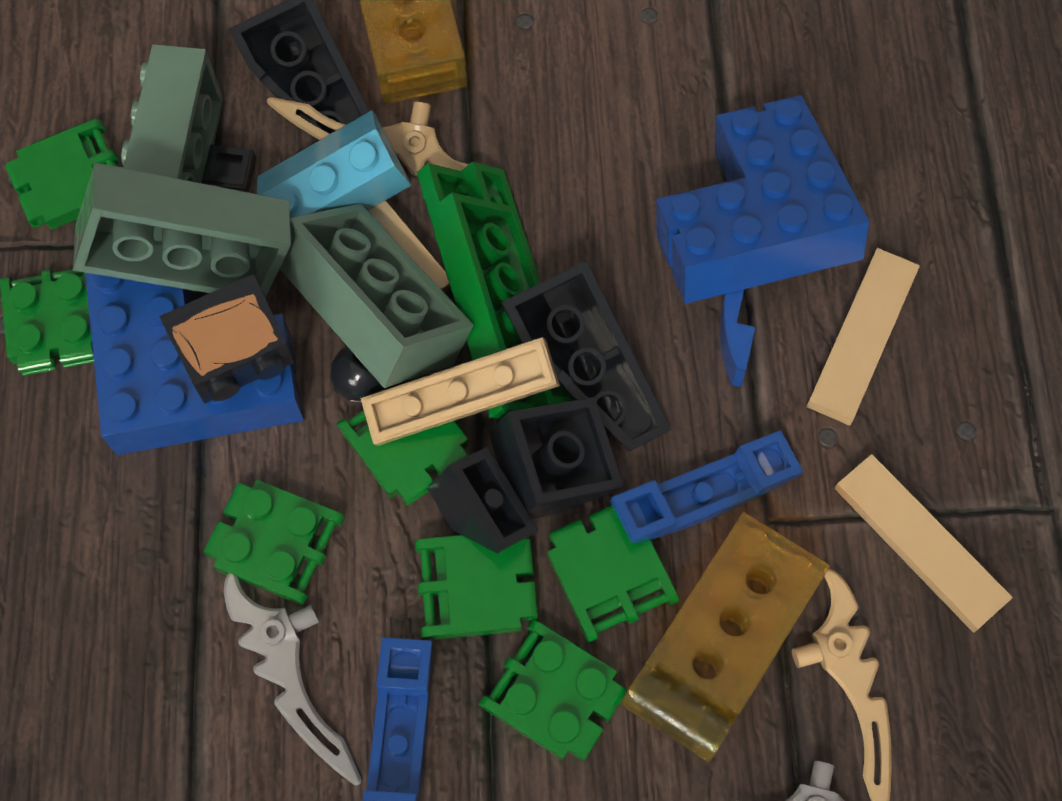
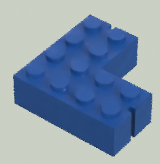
[656,95,869,304]
[85,273,304,455]

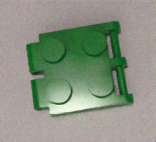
[5,119,119,230]
[0,269,94,376]
[336,377,469,506]
[203,479,345,606]
[547,506,679,643]
[415,535,538,640]
[478,620,627,762]

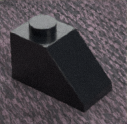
[427,447,539,554]

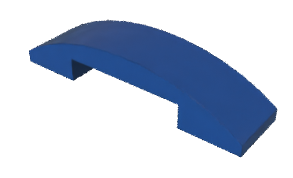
[719,289,755,387]
[610,430,803,544]
[362,637,433,801]

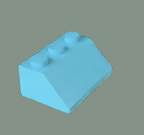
[257,110,412,218]

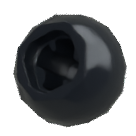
[330,346,385,402]

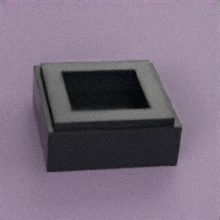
[202,145,256,193]

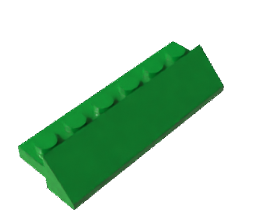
[416,162,576,419]

